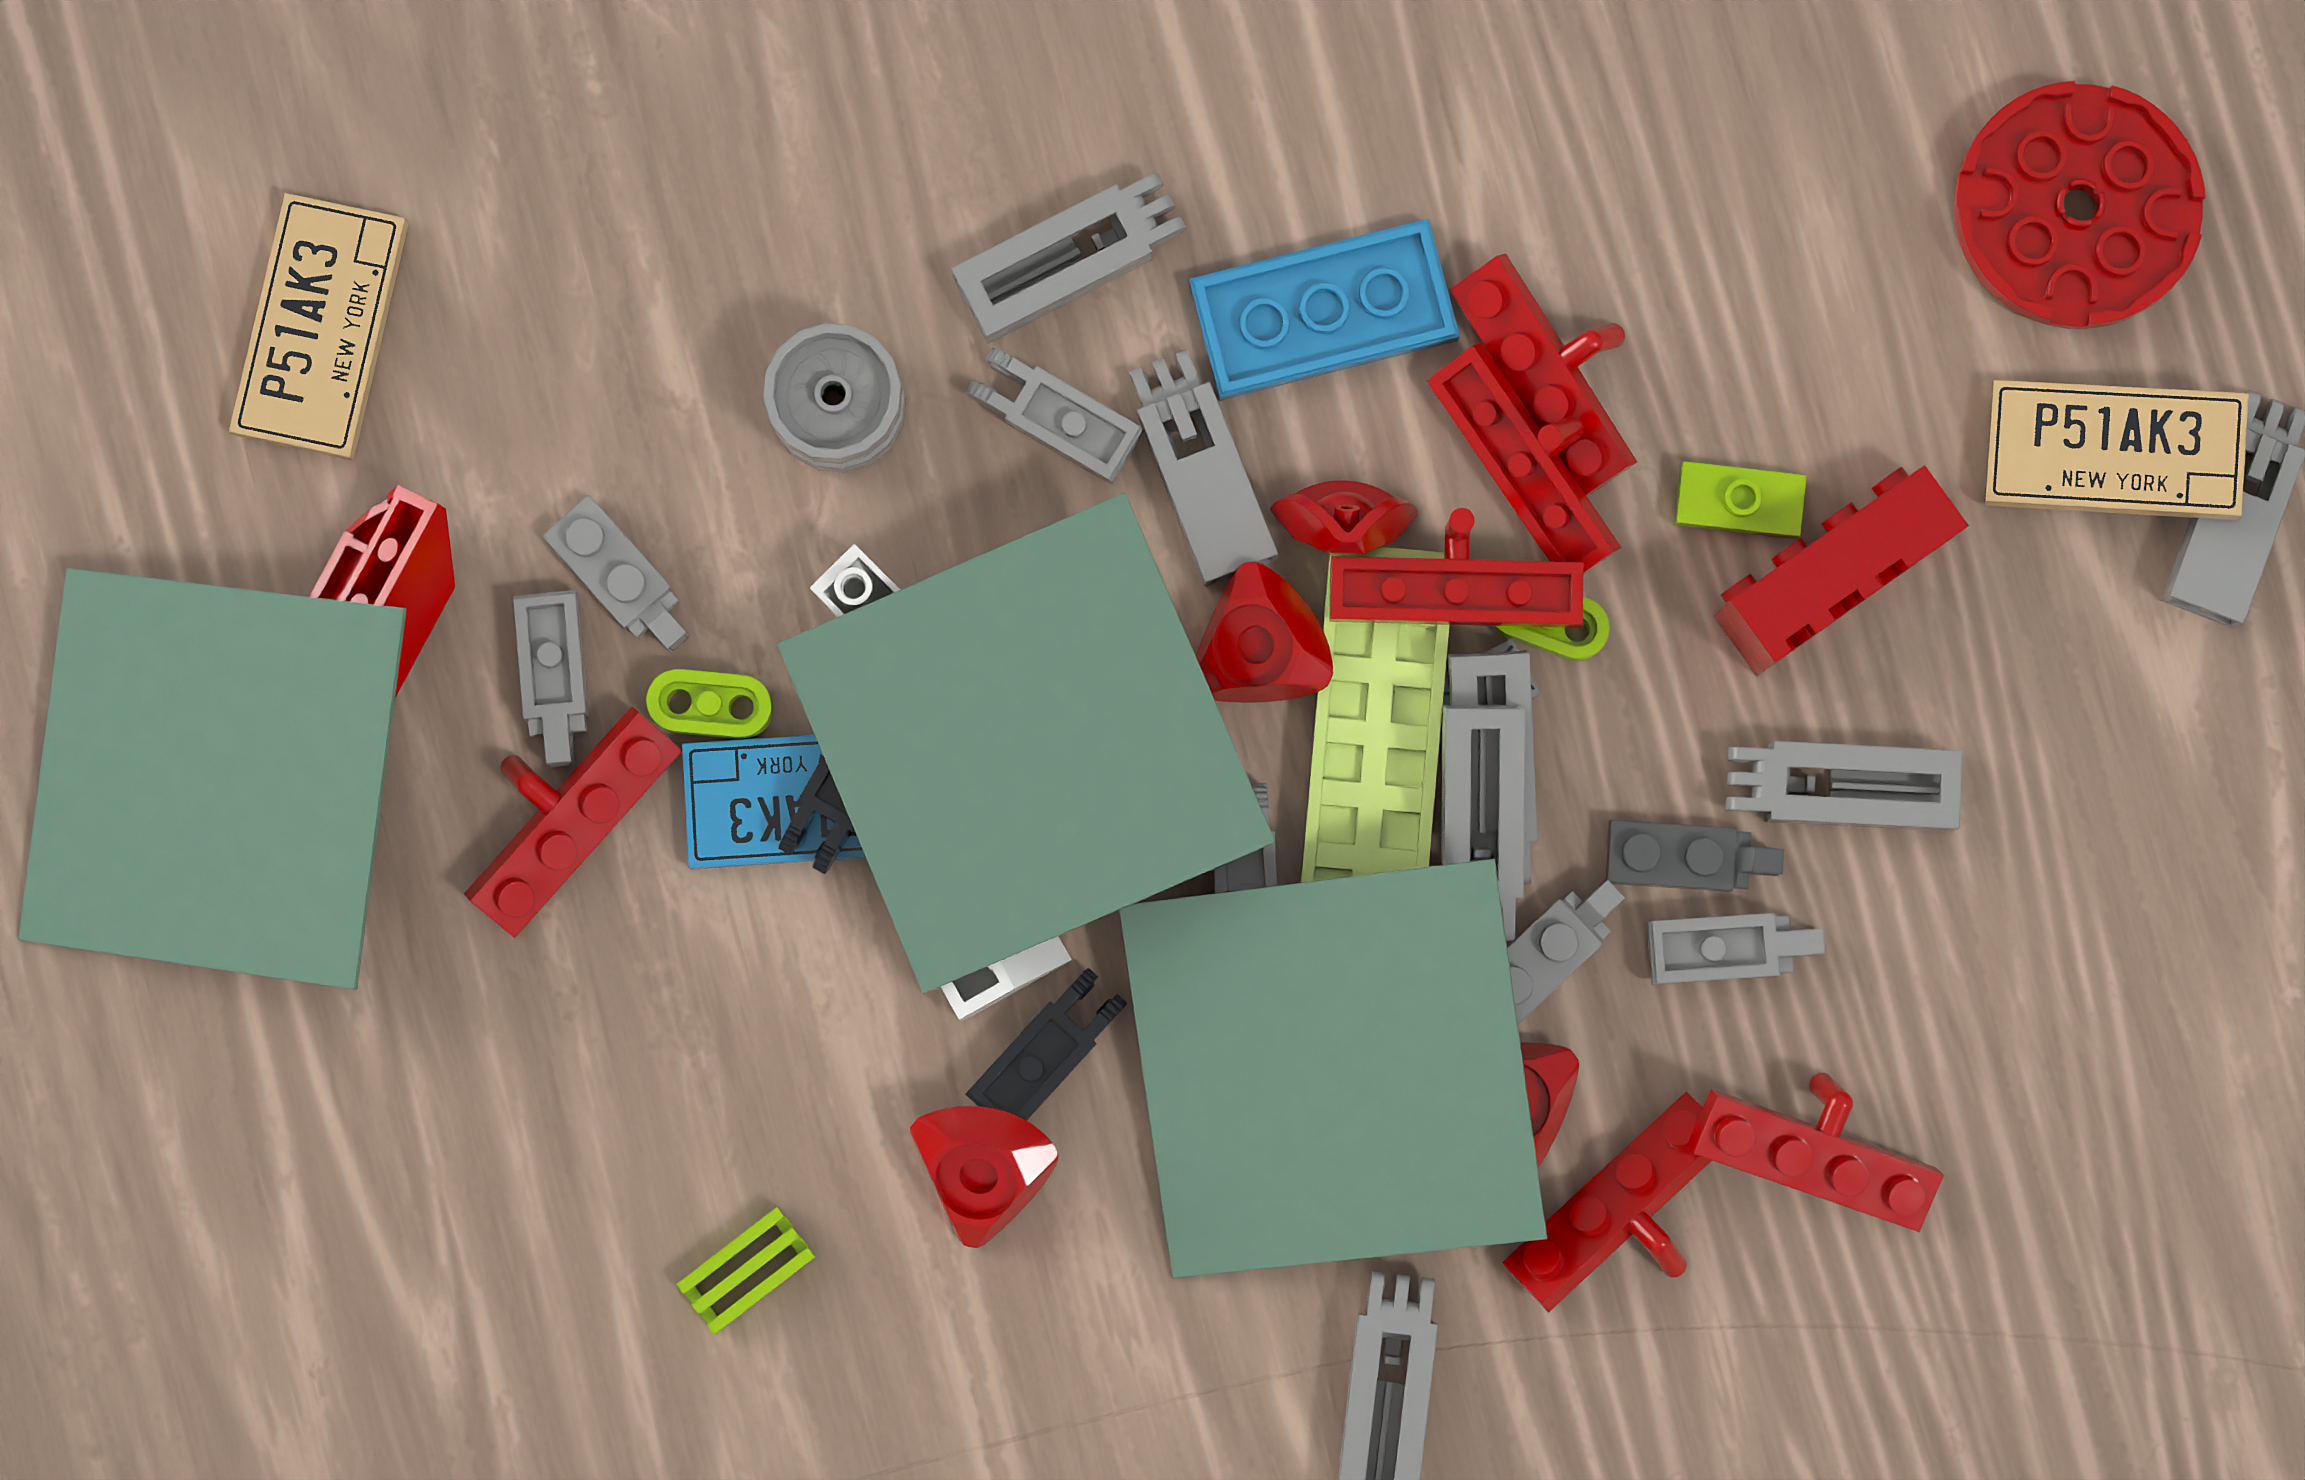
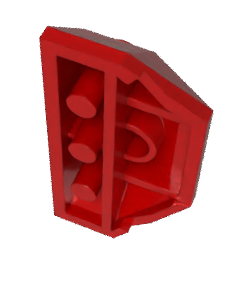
[309,485,455,697]

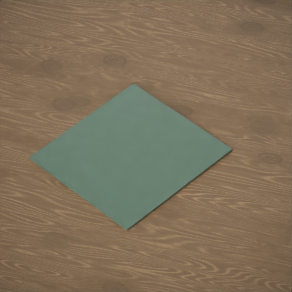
[777,492,1276,994]
[18,568,407,990]
[1120,858,1548,1278]

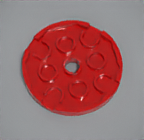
[1953,81,2206,329]

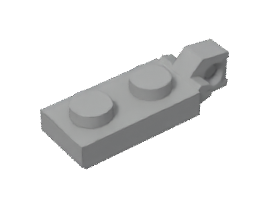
[543,495,690,653]
[513,590,589,768]
[1507,880,1625,1024]
[1647,913,1826,985]

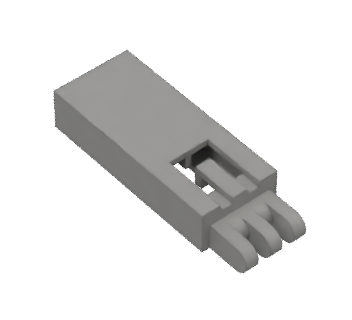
[951,173,1187,344]
[1129,349,1278,587]
[2161,390,2305,628]
[1448,650,1538,884]
[1441,705,1526,941]
[1726,741,1962,832]
[1337,1271,1438,1480]

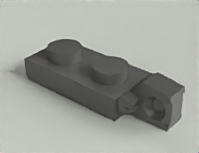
[1606,820,1784,892]

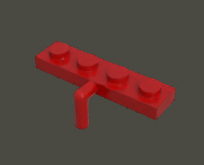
[1449,253,1638,496]
[1426,343,1622,574]
[1329,508,1584,628]
[464,706,682,938]
[1687,1073,1944,1232]
[1502,1091,1712,1313]

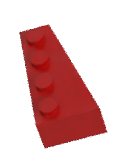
[1714,465,1969,676]

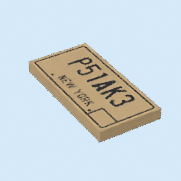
[229,193,409,461]
[1985,380,2249,520]

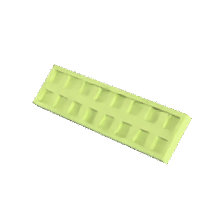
[1300,547,1449,883]

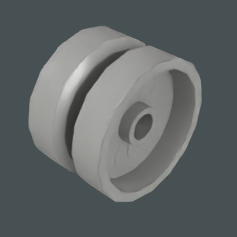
[763,323,906,473]

